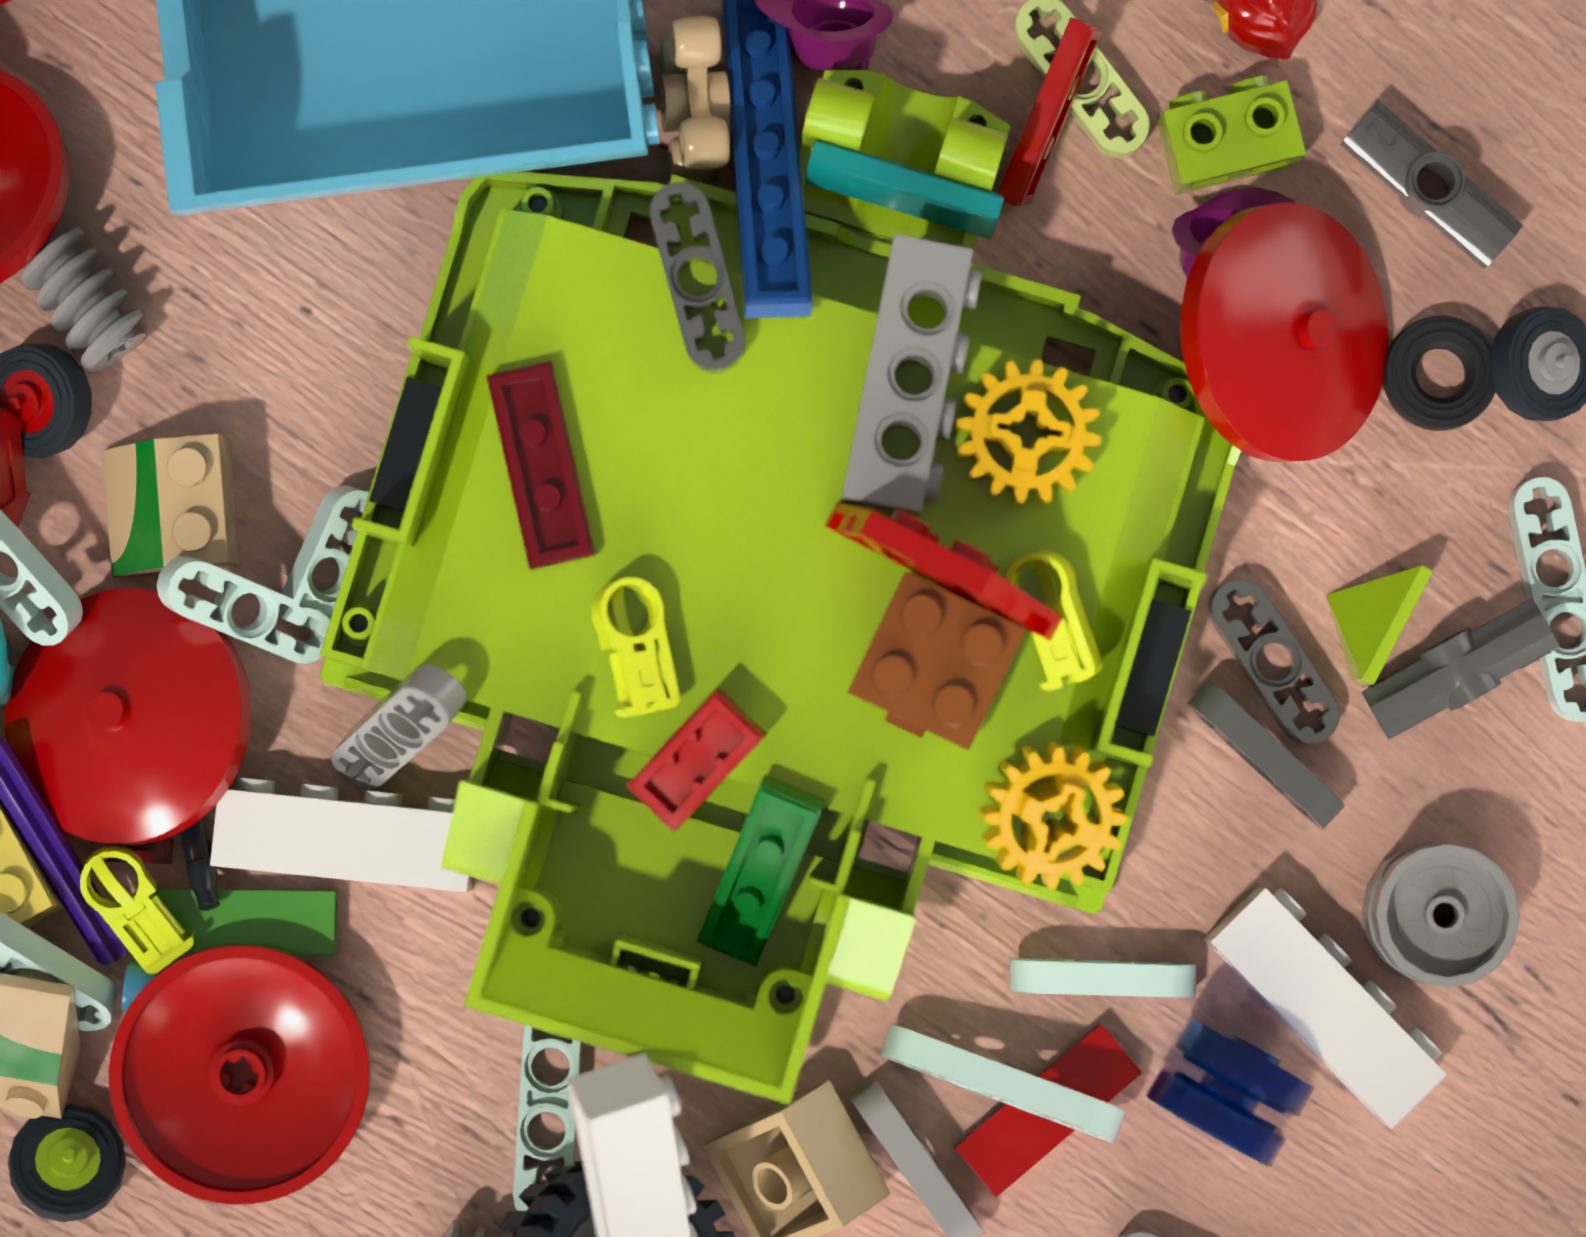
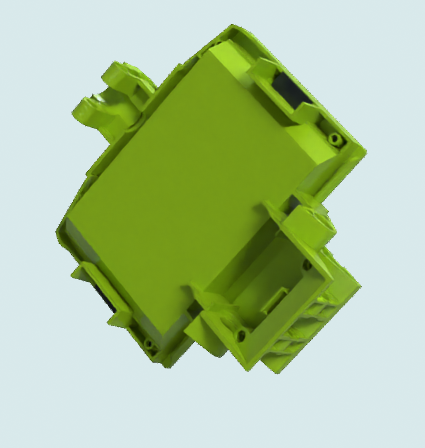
[319,70,1241,1105]

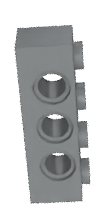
[841,234,982,517]

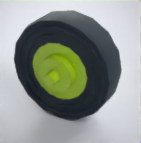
[8,1104,126,1222]

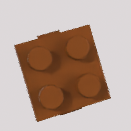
[847,571,1027,750]

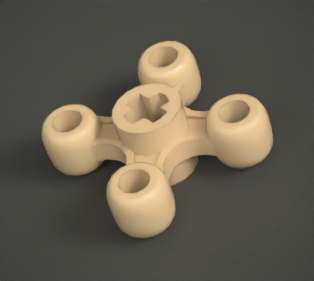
[659,16,730,184]

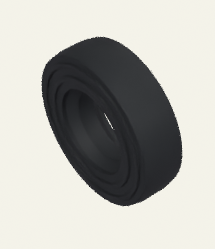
[1383,316,1496,431]

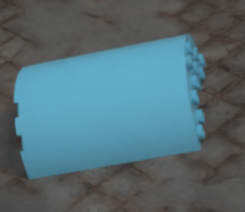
[155,0,660,216]

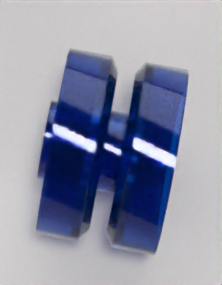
[1145,1017,1315,1167]

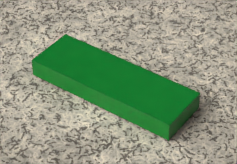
[696,774,826,967]

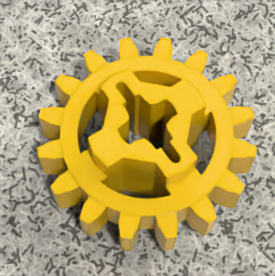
[955,359,1101,506]
[978,741,1127,890]

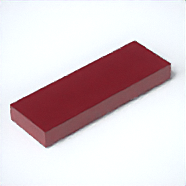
[486,361,596,571]

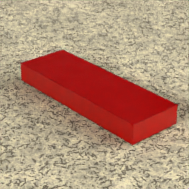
[997,17,1103,206]
[954,1022,1142,1197]

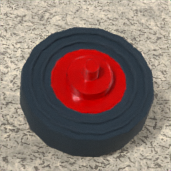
[0,343,92,458]

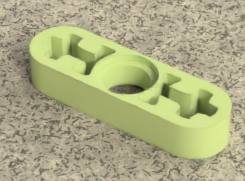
[1014,0,1150,159]

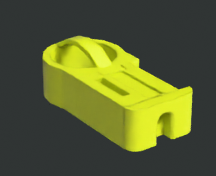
[1005,550,1102,691]
[591,577,680,718]
[80,845,194,974]

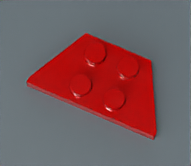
[825,503,1063,642]

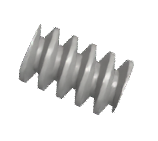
[21,227,147,373]

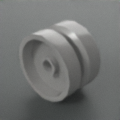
[1362,842,1520,988]

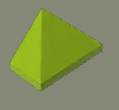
[1326,565,1433,686]

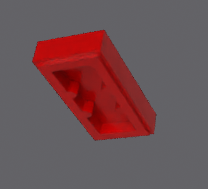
[626,688,768,832]

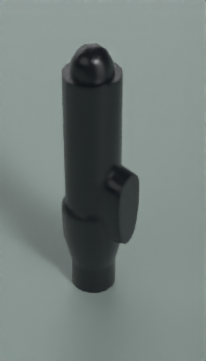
[179,818,220,911]

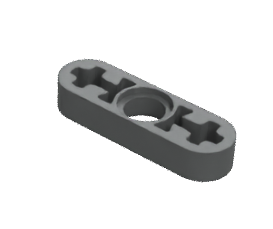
[650,182,745,373]
[1208,579,1340,744]
[1187,680,1345,830]

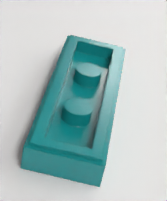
[805,140,1004,240]

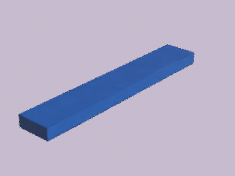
[721,0,812,318]

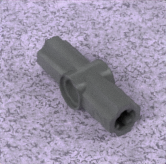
[1340,100,1523,269]
[1362,598,1560,740]

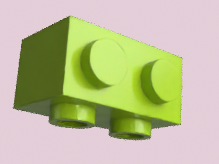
[1157,76,1306,195]

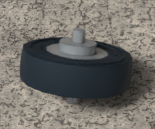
[1490,306,1586,421]

